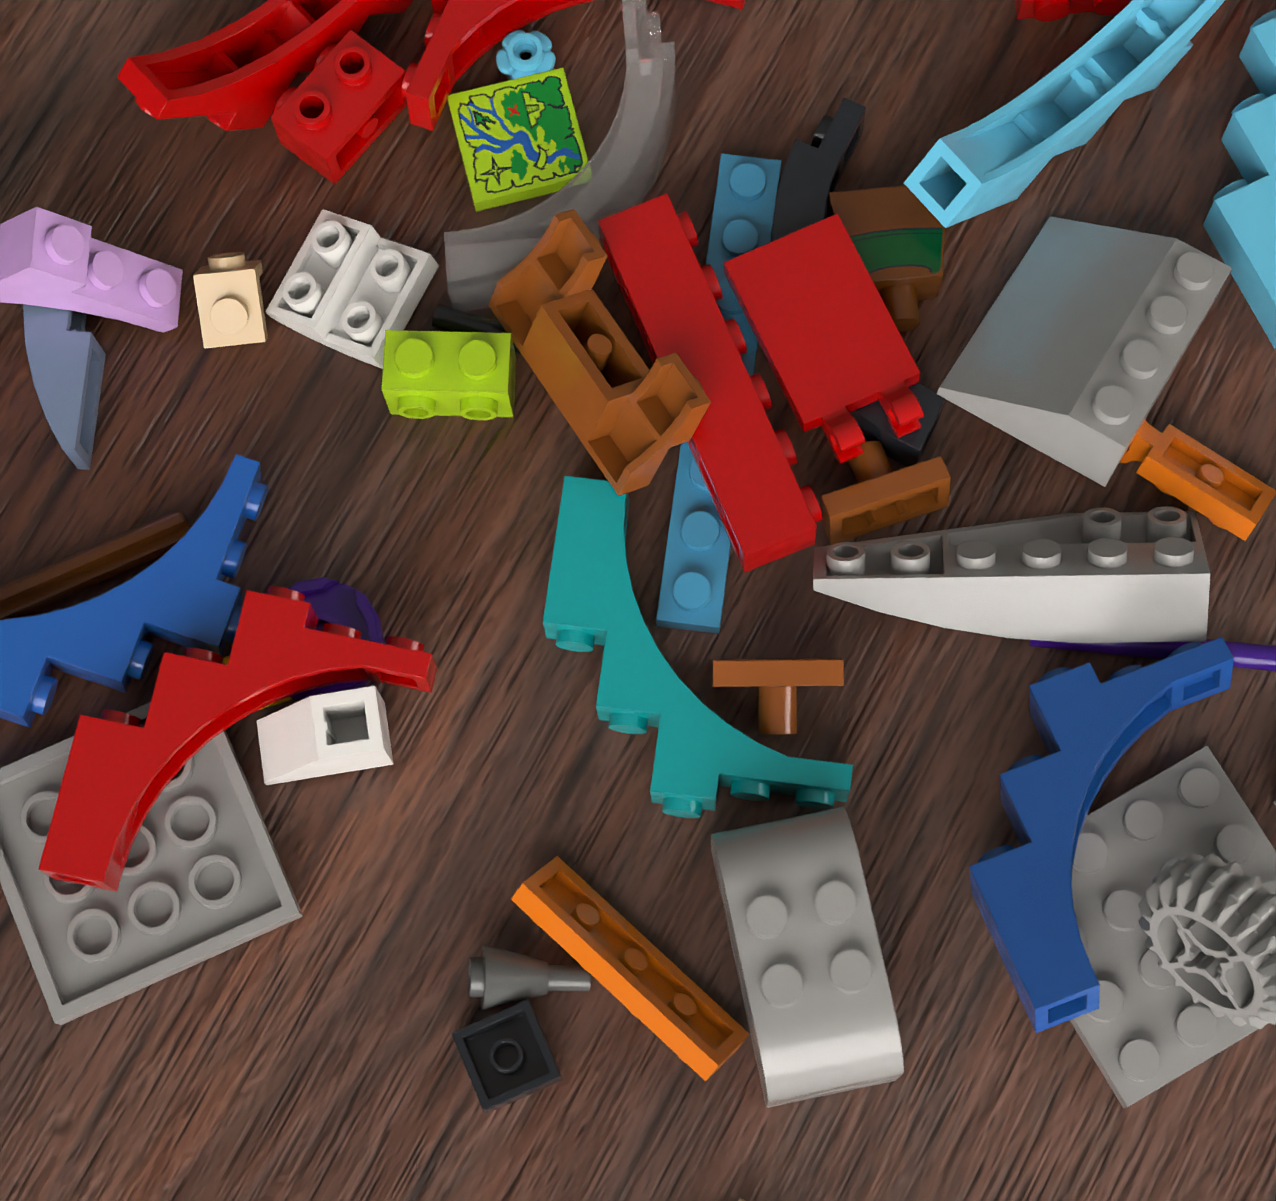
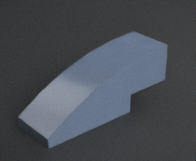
[23,304,106,470]

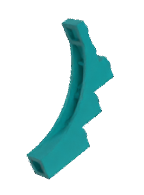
[543,476,853,818]

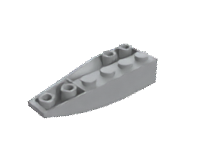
[813,506,1210,643]

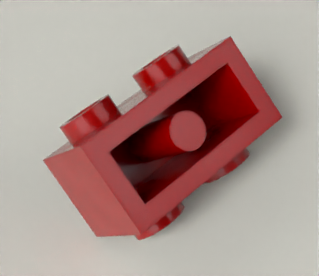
[271,30,407,185]

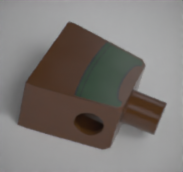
[826,185,946,332]

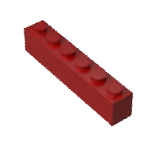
[598,193,823,573]

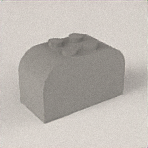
[711,807,904,1108]

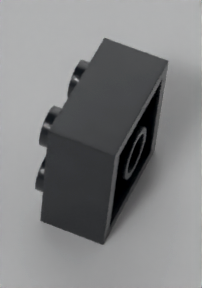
[451,999,563,1114]

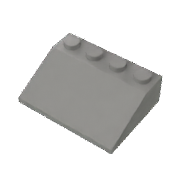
[937,216,1232,487]

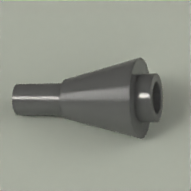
[467,944,591,1011]

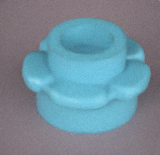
[496,30,555,80]

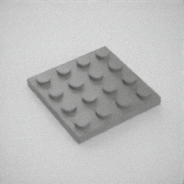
[0,702,303,1025]
[1070,746,1276,1108]

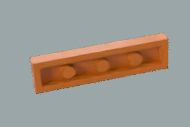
[511,856,750,1081]

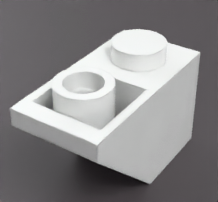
[257,686,393,785]

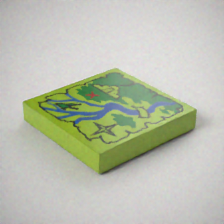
[447,67,593,212]

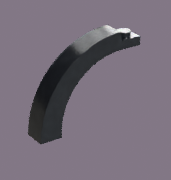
[772,98,945,467]

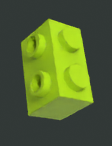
[382,330,517,420]

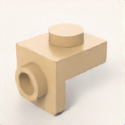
[193,252,268,348]

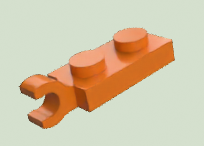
[1119,420,1276,541]

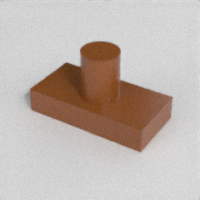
[821,441,951,545]
[713,658,844,734]

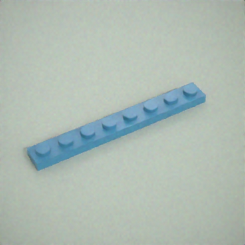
[656,154,782,634]

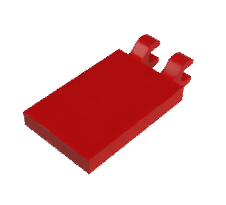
[724,213,924,464]

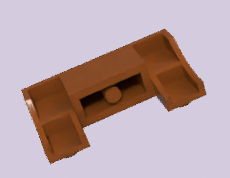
[488,209,711,496]

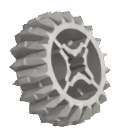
[1138,853,1276,1029]

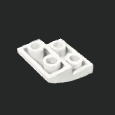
[265,209,439,369]

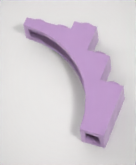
[0,206,183,333]

